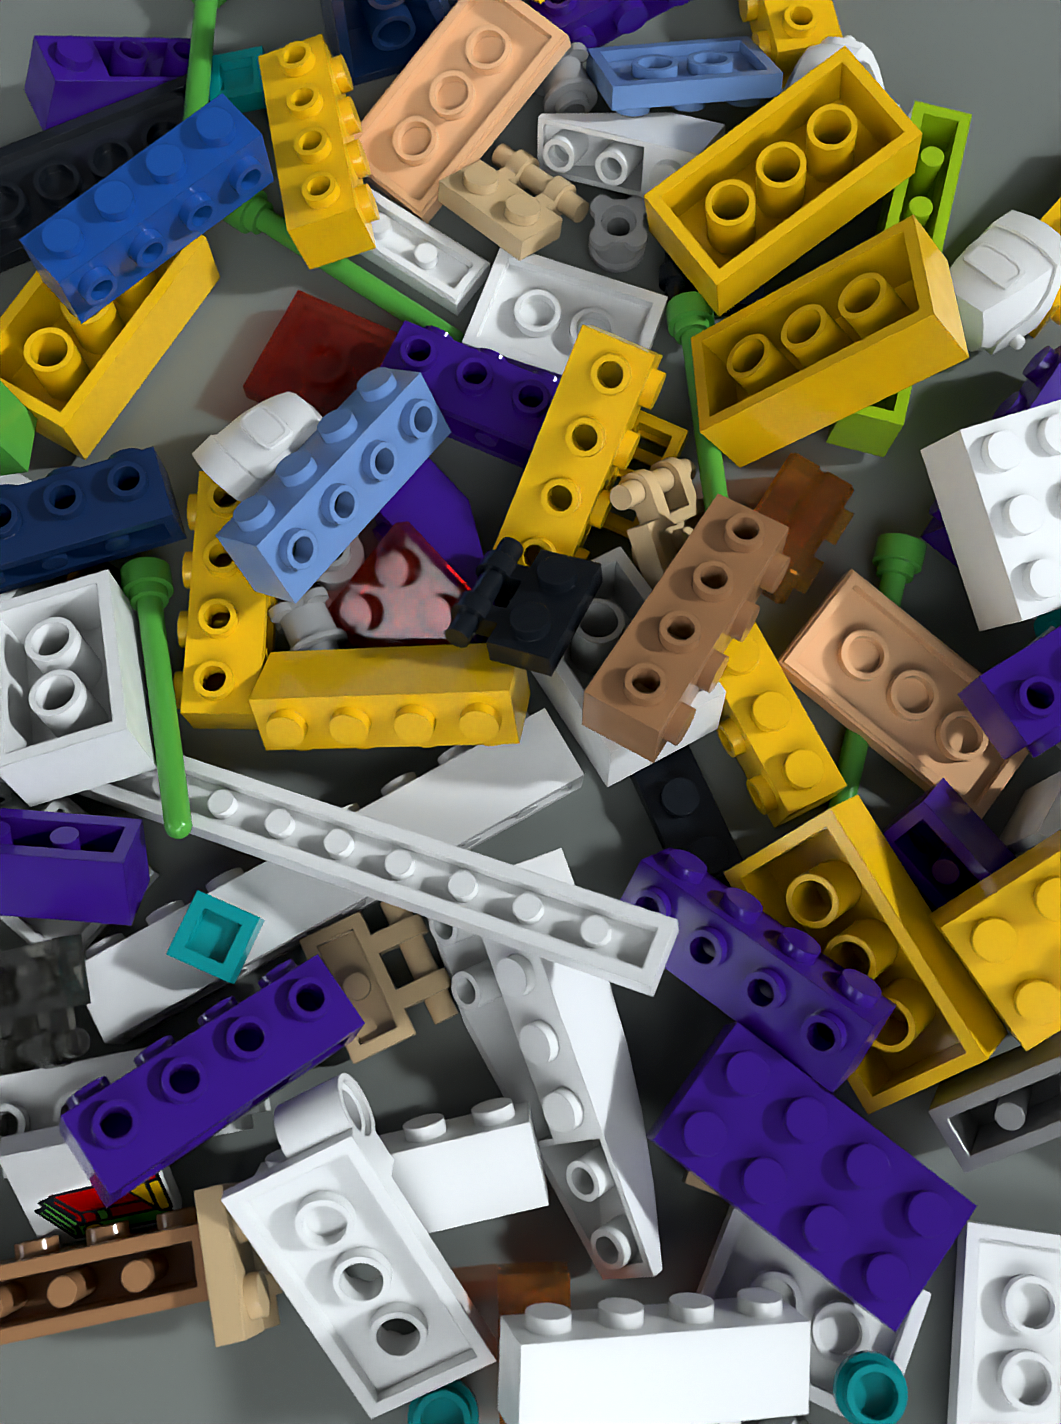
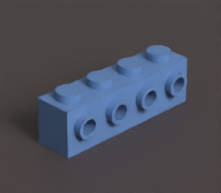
[215,367,451,604]

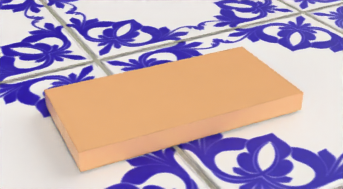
[354,0,571,224]
[777,568,1029,819]

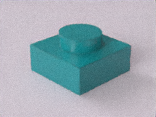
[210,46,266,113]
[166,890,265,984]

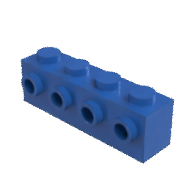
[19,93,274,324]

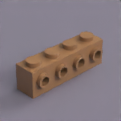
[582,493,791,763]
[0,1206,209,1345]

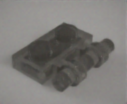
[0,934,91,1075]

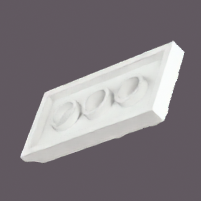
[221,1073,497,1419]

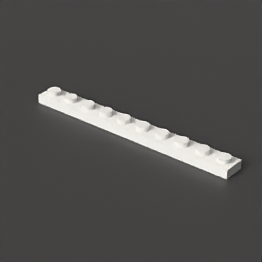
[76,756,679,997]

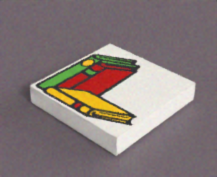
[0,1125,183,1245]

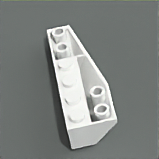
[427,848,662,1280]

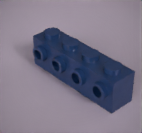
[0,446,187,594]

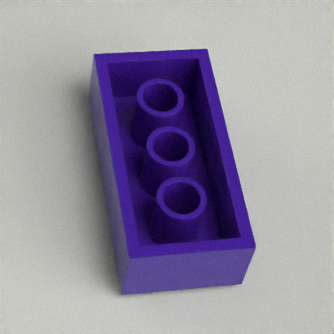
[646,1022,977,1332]

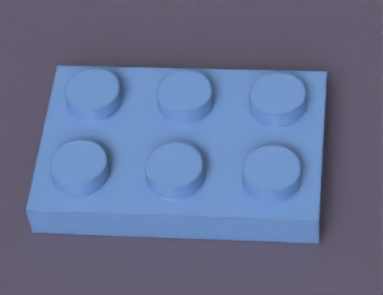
[586,36,783,116]

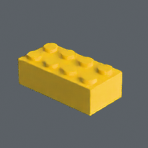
[643,46,923,317]
[691,215,969,468]
[0,235,220,460]
[723,794,1008,1115]
[928,829,1061,1051]

